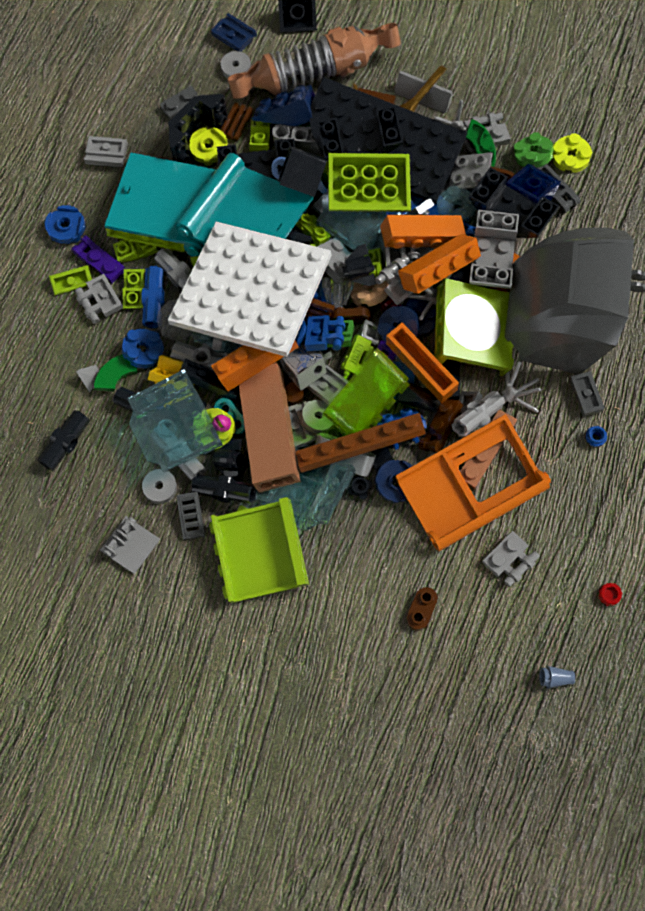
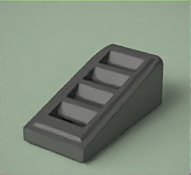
[177,492,205,540]

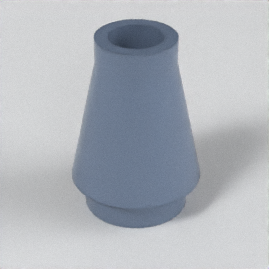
[539,665,575,689]

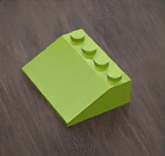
[328,153,411,212]

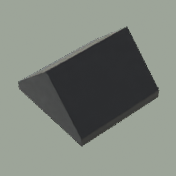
[278,0,317,32]

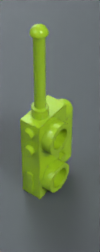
[295,213,331,246]
[333,335,374,405]

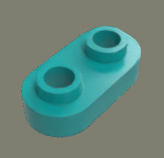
[214,398,245,435]

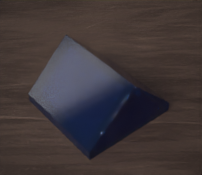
[506,164,561,203]

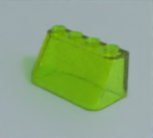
[322,348,410,436]

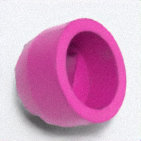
[212,414,231,432]

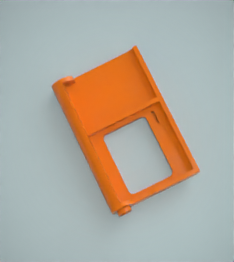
[396,414,551,552]

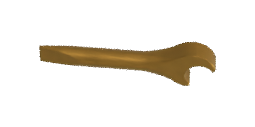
[400,65,447,112]

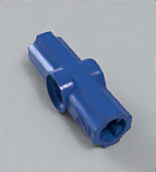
[141,266,165,328]

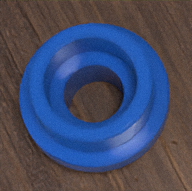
[585,426,607,447]

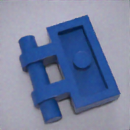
[305,315,345,351]

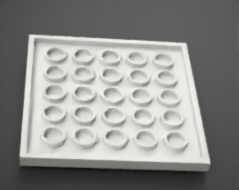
[168,222,332,357]

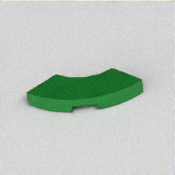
[466,119,496,167]
[94,354,137,392]

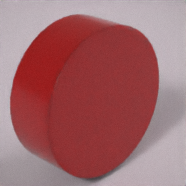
[598,583,622,606]

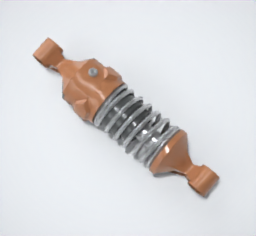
[228,23,401,99]

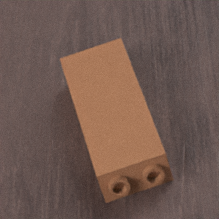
[239,363,300,493]

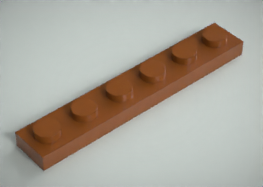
[296,413,426,473]

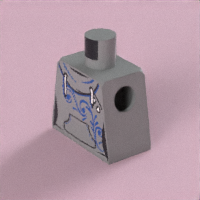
[280,344,332,390]

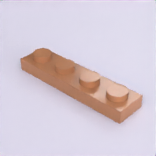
[460,410,517,490]

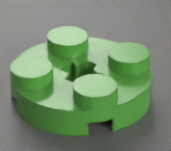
[514,132,554,168]

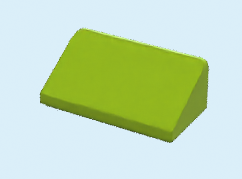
[49,265,92,295]

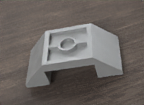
[469,210,519,289]

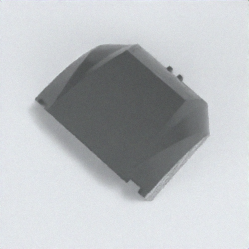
[505,228,645,375]

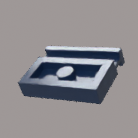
[211,13,257,52]

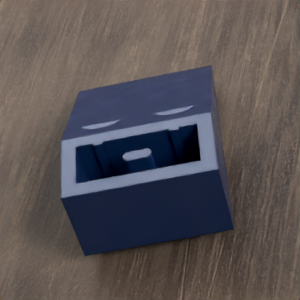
[252,85,315,127]

